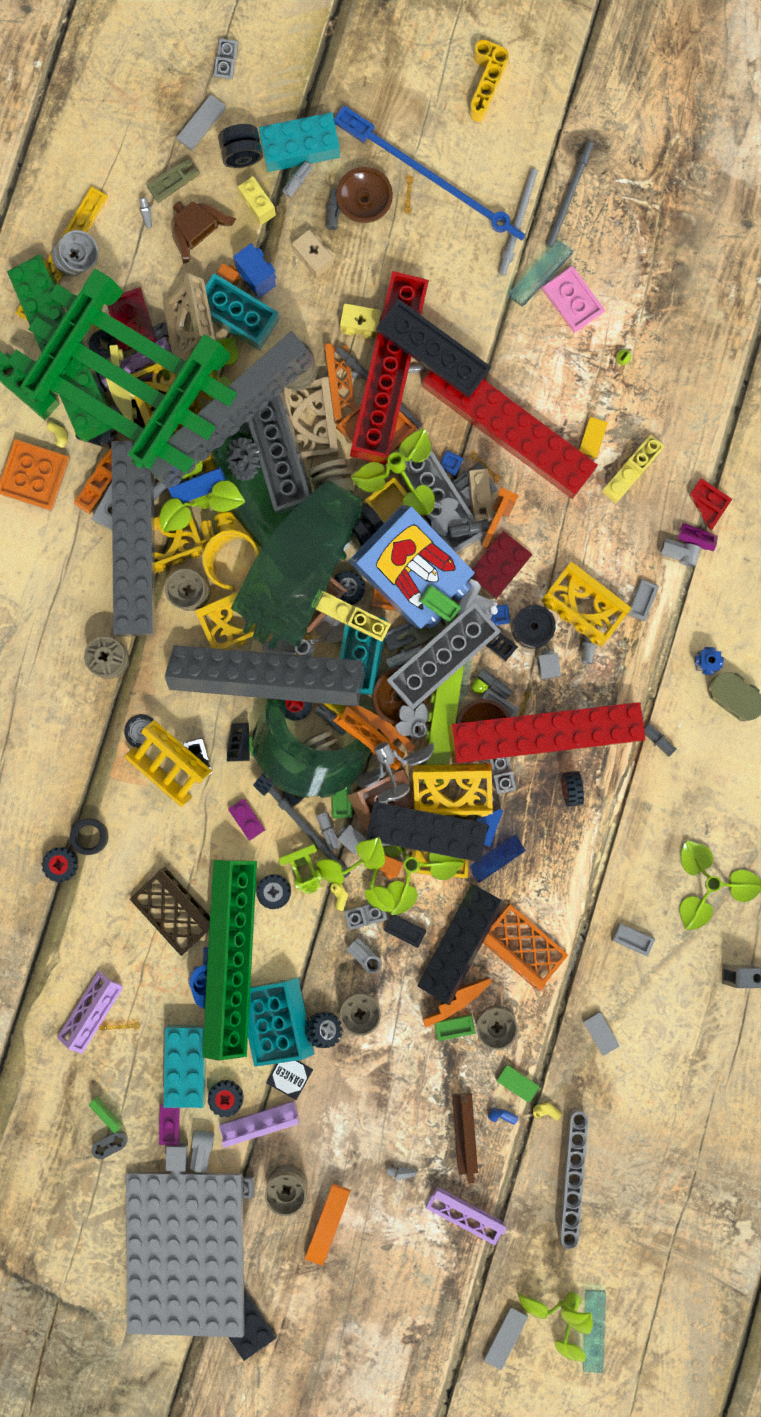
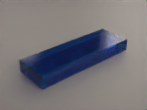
[468,835,526,883]

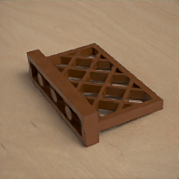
[452,1093,478,1184]

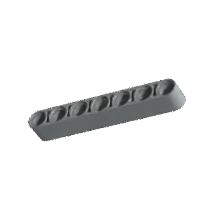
[559,1108,588,1249]

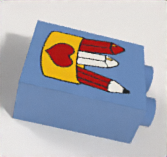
[348,505,475,629]

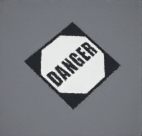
[266,1061,313,1100]

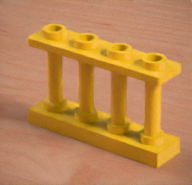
[125,720,212,807]

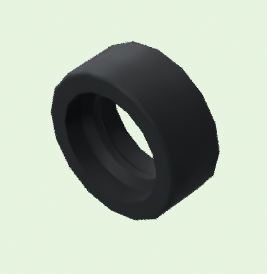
[70,818,109,855]

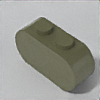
[708,672,761,722]

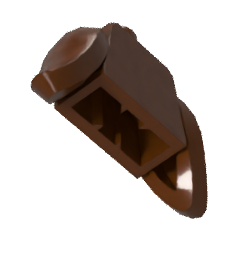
[172,201,236,264]

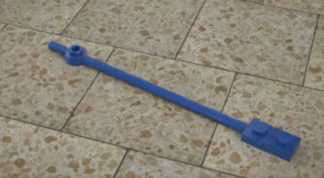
[334,106,526,241]

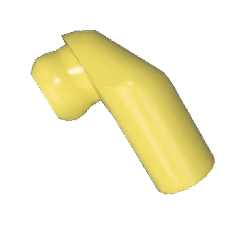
[46,421,68,448]
[330,883,348,911]
[533,1102,562,1121]

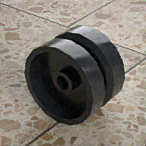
[218,124,263,168]
[343,502,384,546]
[511,605,556,649]

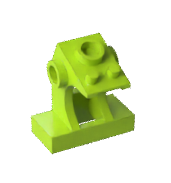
[279,844,323,894]

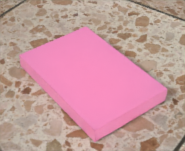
[541,266,605,333]

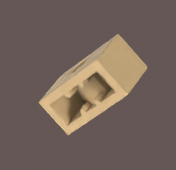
[292,230,334,279]

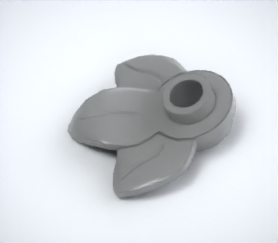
[427,498,462,536]
[395,703,429,739]

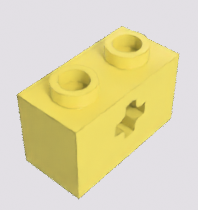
[238,177,276,226]
[340,304,381,339]

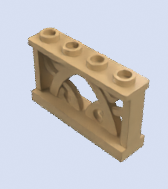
[163,273,215,362]
[282,377,339,459]

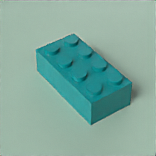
[259,112,340,172]
[205,273,280,351]
[339,616,388,696]
[164,1025,206,1108]

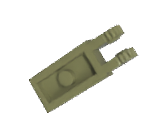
[147,159,200,203]
[397,618,450,651]

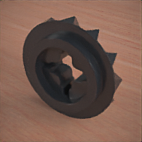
[89,330,117,359]

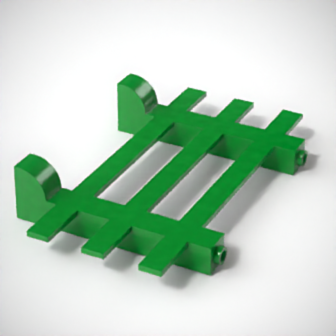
[8,268,237,474]

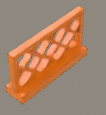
[482,487,519,548]
[483,904,568,991]

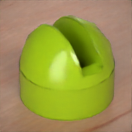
[615,349,631,366]
[472,678,489,694]

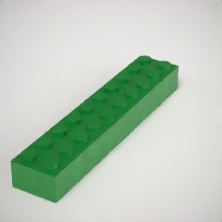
[7,254,112,442]
[202,860,257,1061]

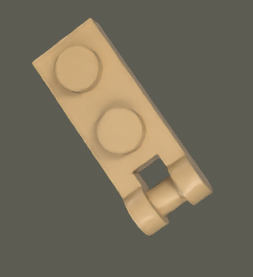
[468,468,494,522]

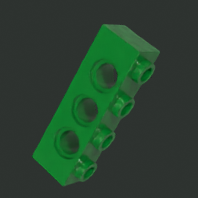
[0,351,60,421]

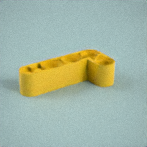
[470,40,509,122]

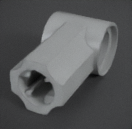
[660,539,701,567]
[346,938,382,973]
[190,1130,215,1172]

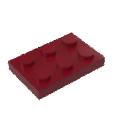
[107,287,156,352]
[470,531,533,599]

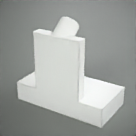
[456,579,498,619]

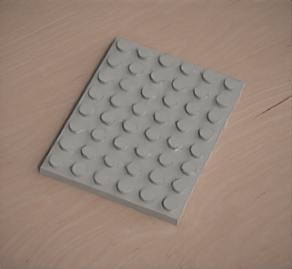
[126,1172,244,1337]

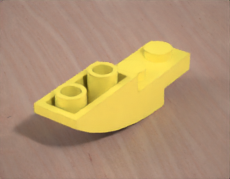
[106,345,137,422]
[602,435,665,504]
[312,590,391,641]

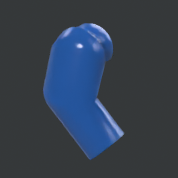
[488,1108,518,1125]

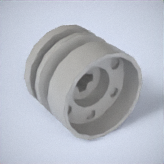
[51,230,98,276]

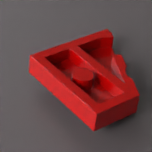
[689,478,732,530]

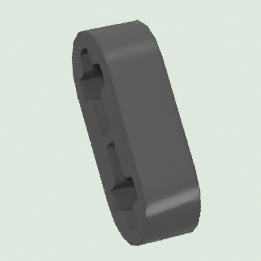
[91,1131,128,1159]

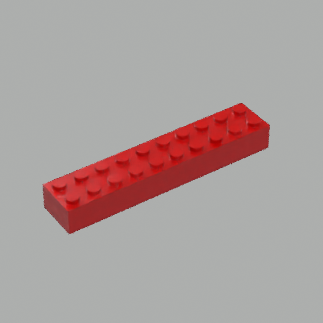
[350,271,429,465]
[422,371,598,500]
[448,702,646,764]

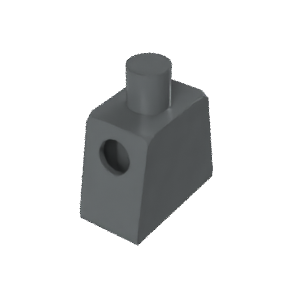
[722,964,761,988]

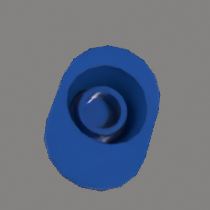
[188,964,207,1009]

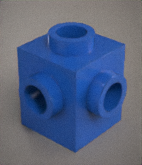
[694,647,724,675]

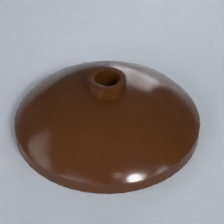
[336,167,393,223]
[372,667,428,725]
[456,699,511,724]

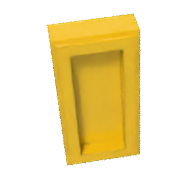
[579,417,608,459]

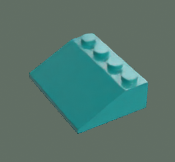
[248,977,315,1067]

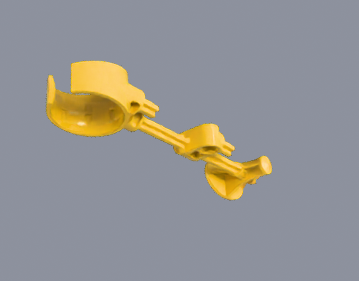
[166,371,267,592]

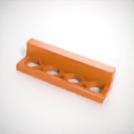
[325,343,355,423]
[333,706,405,770]

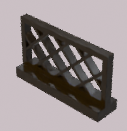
[129,867,210,956]

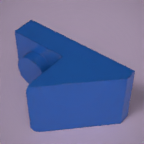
[474,809,503,847]

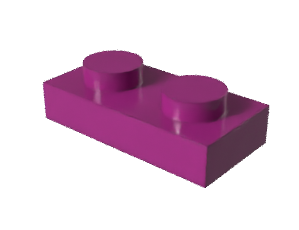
[678,523,718,552]
[228,799,265,841]
[159,1104,180,1145]

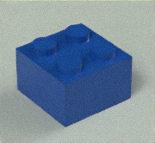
[233,243,277,299]

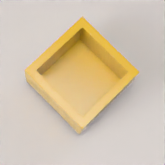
[364,478,407,523]

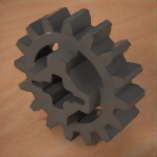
[226,438,261,481]

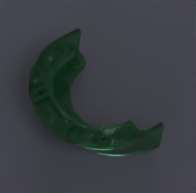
[252,698,372,798]

